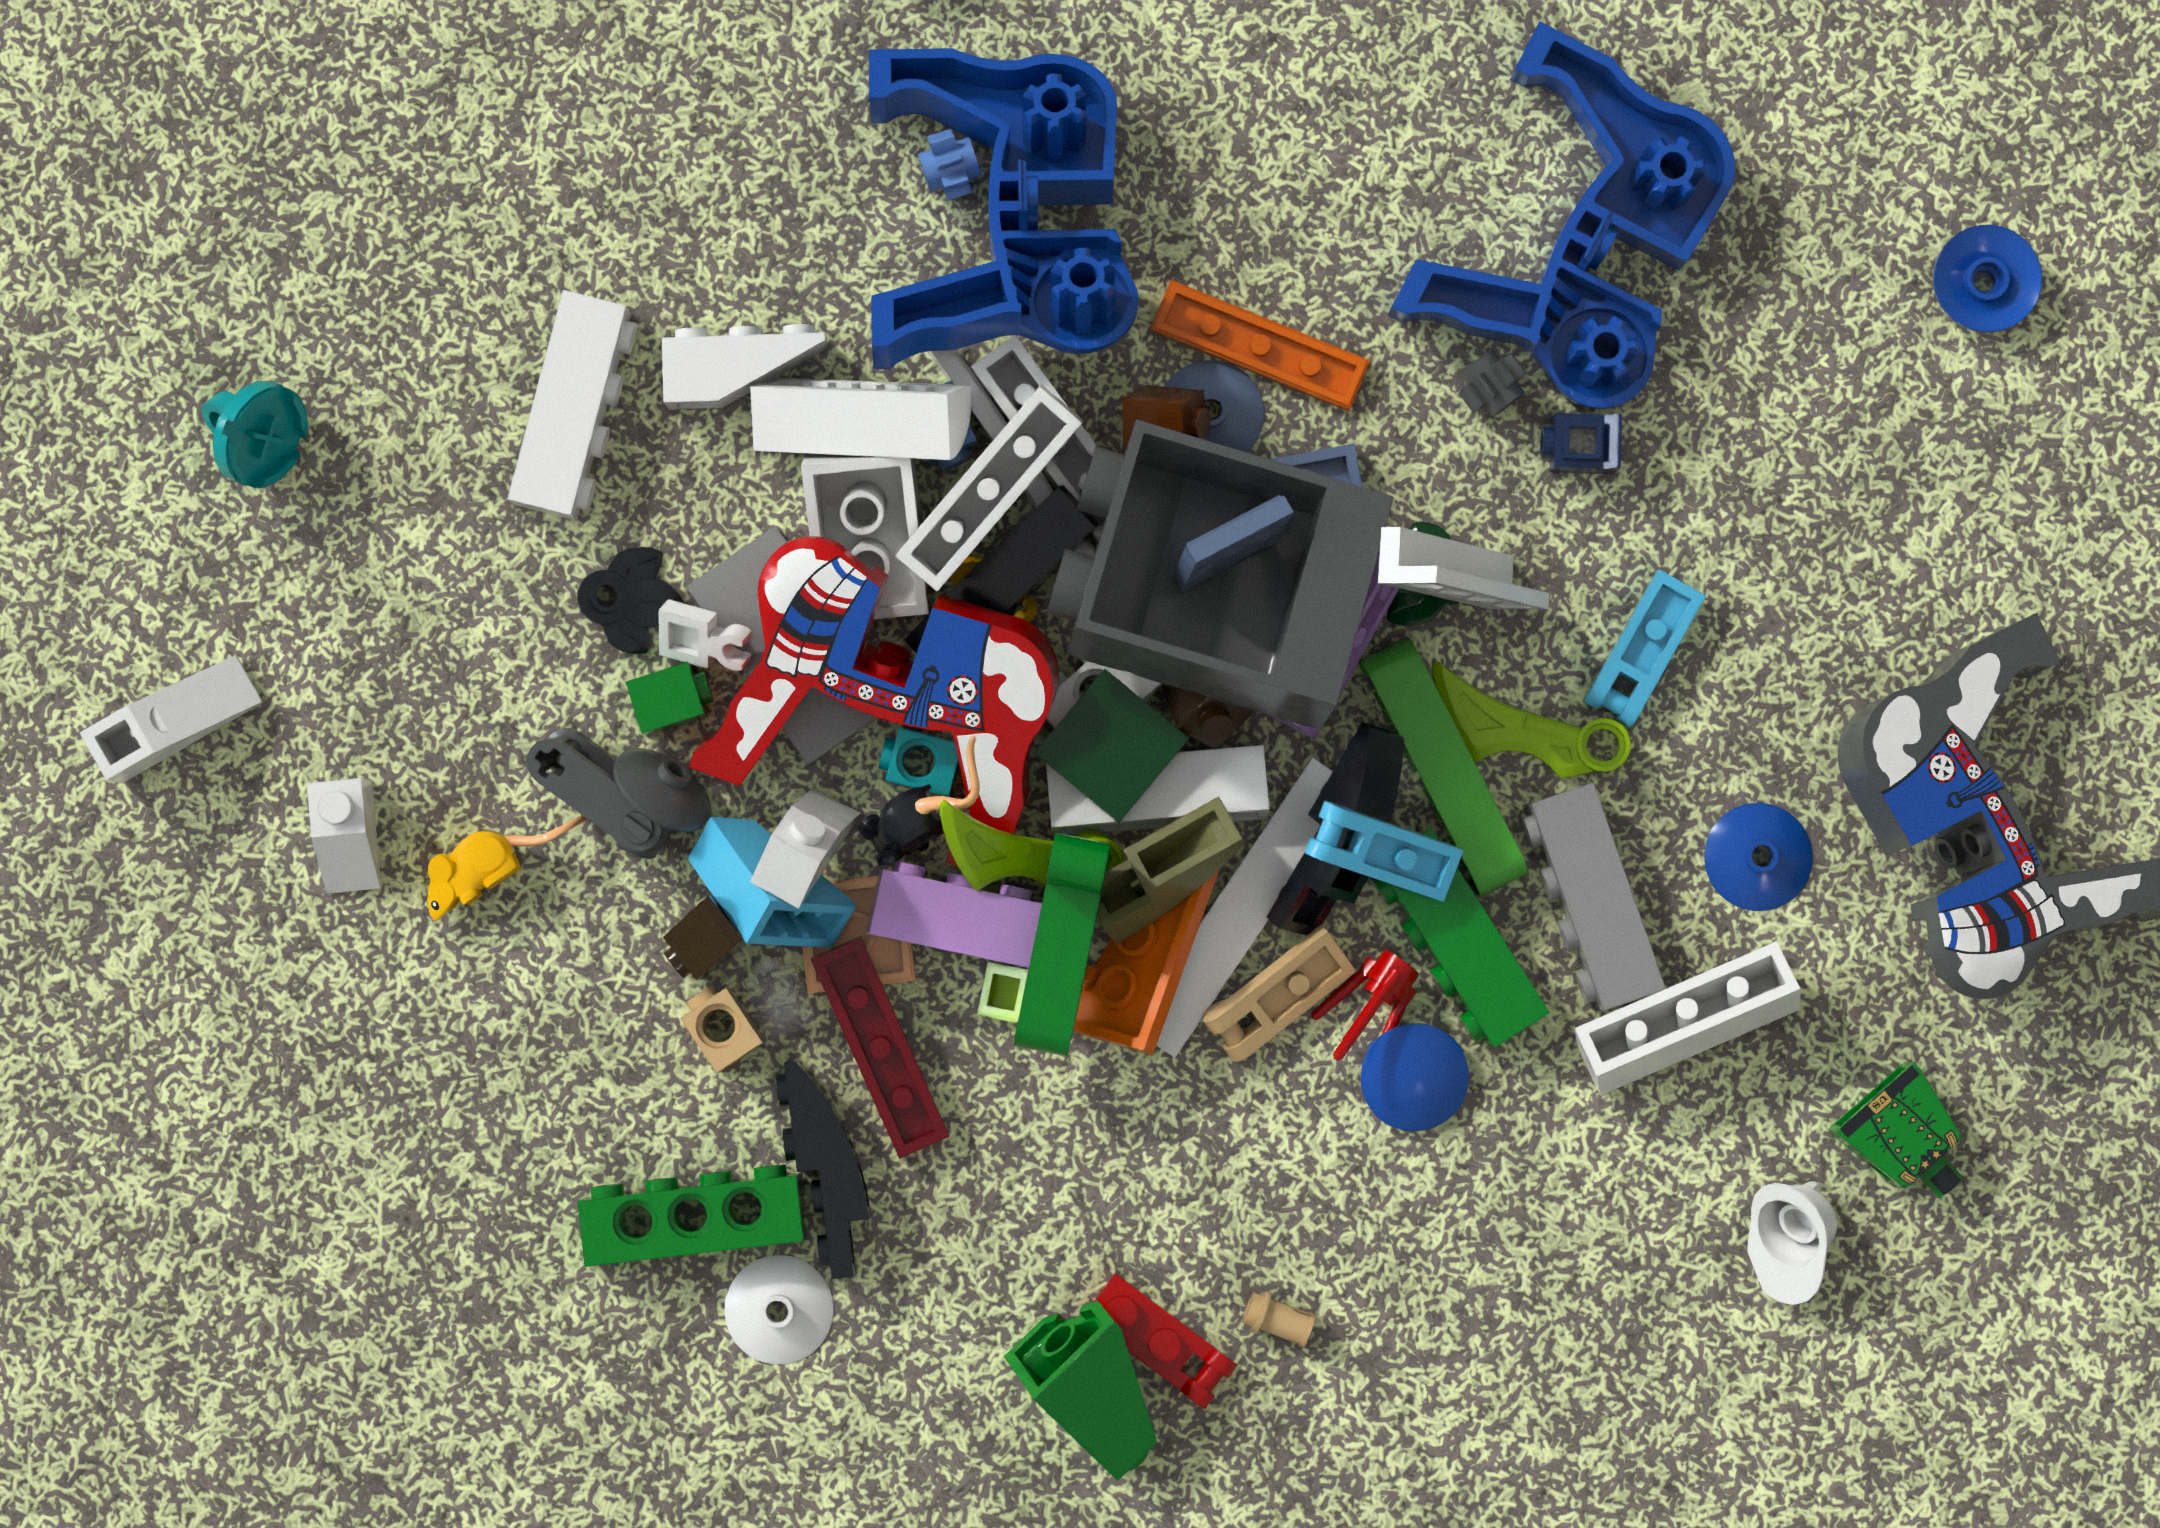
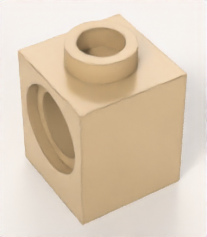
[680,985,766,1073]

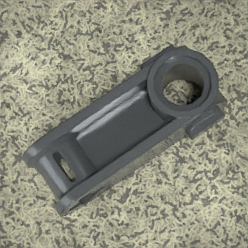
[527,728,674,859]

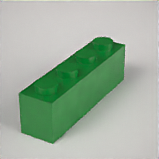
[1371,827,1550,1048]

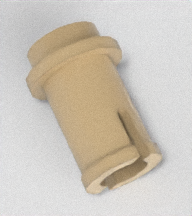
[1242,1291,1316,1347]

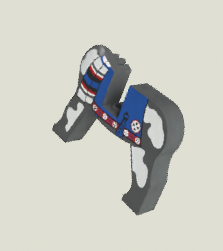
[1838,613,2160,999]

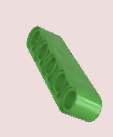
[1359,637,1529,898]

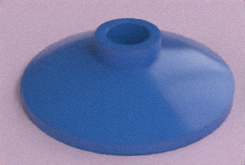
[1933,225,2042,333]
[1704,803,1813,911]

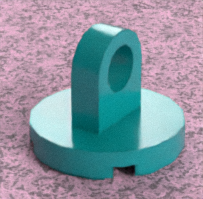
[201,381,308,488]

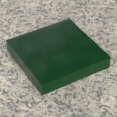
[1034,668,1189,824]

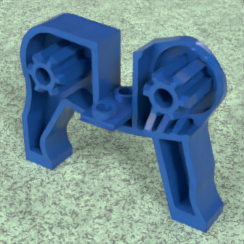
[1388,21,1735,409]
[869,48,1138,369]

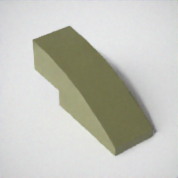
[1097,796,1245,945]

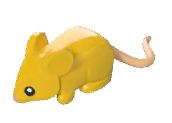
[427,815,588,921]

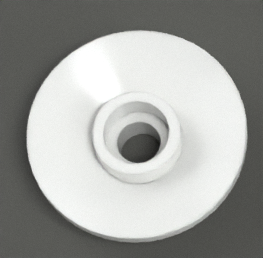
[725,1255,834,1364]

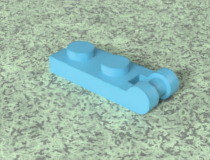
[1583,569,1706,728]
[1305,800,1463,902]

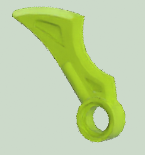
[1432,662,1631,778]
[939,800,1124,891]

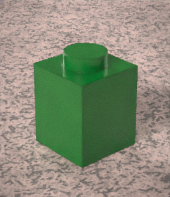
[625,662,714,737]

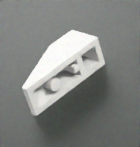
[750,787,861,909]

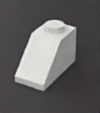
[307,778,381,894]

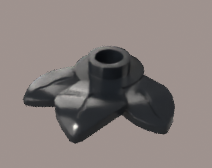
[577,547,685,654]

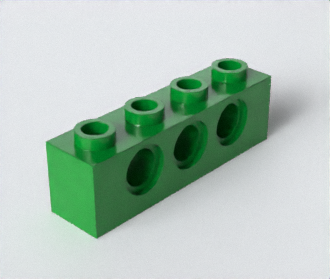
[577,1164,807,1267]

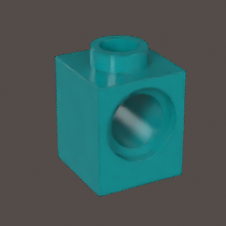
[879,728,959,797]

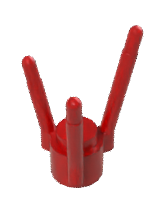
[1311,949,1419,1061]

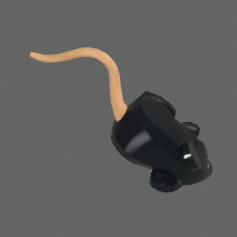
[859,735,980,866]

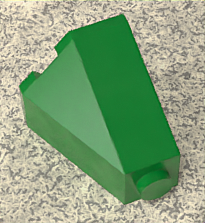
[1004,1301,1157,1481]

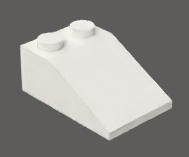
[801,453,929,619]

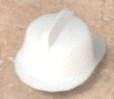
[1747,1181,1838,1305]

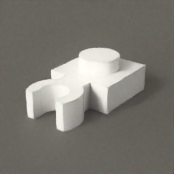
[659,599,752,671]

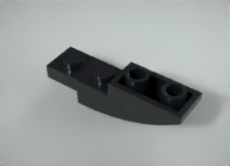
[1267,722,1404,936]
[776,1060,872,1279]

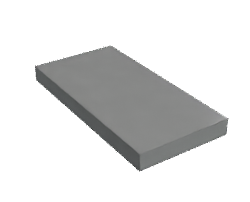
[686,526,878,766]

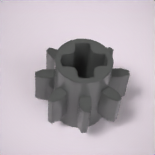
[1459,349,1527,417]

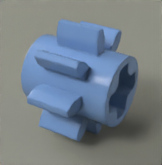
[918,129,981,201]

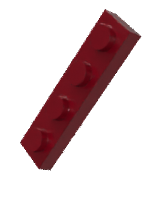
[811,936,949,1159]

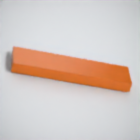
[1150,280,1370,412]

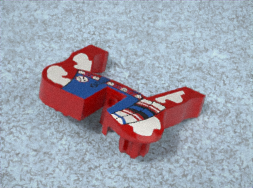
[689,536,1059,881]

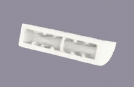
[750,378,971,460]
[1046,745,1270,837]

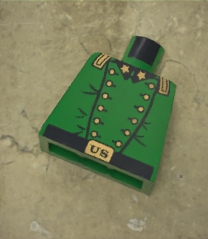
[1827,1062,1963,1198]

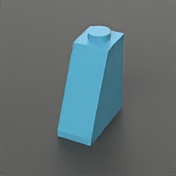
[687,816,856,948]

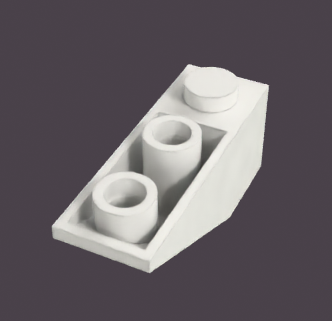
[662,324,828,410]
[80,655,264,784]

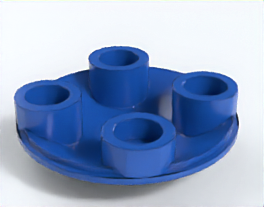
[1360,1023,1469,1131]

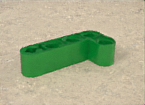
[1013,833,1111,1057]

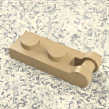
[1202,925,1356,1062]

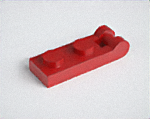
[1094,1273,1238,1409]

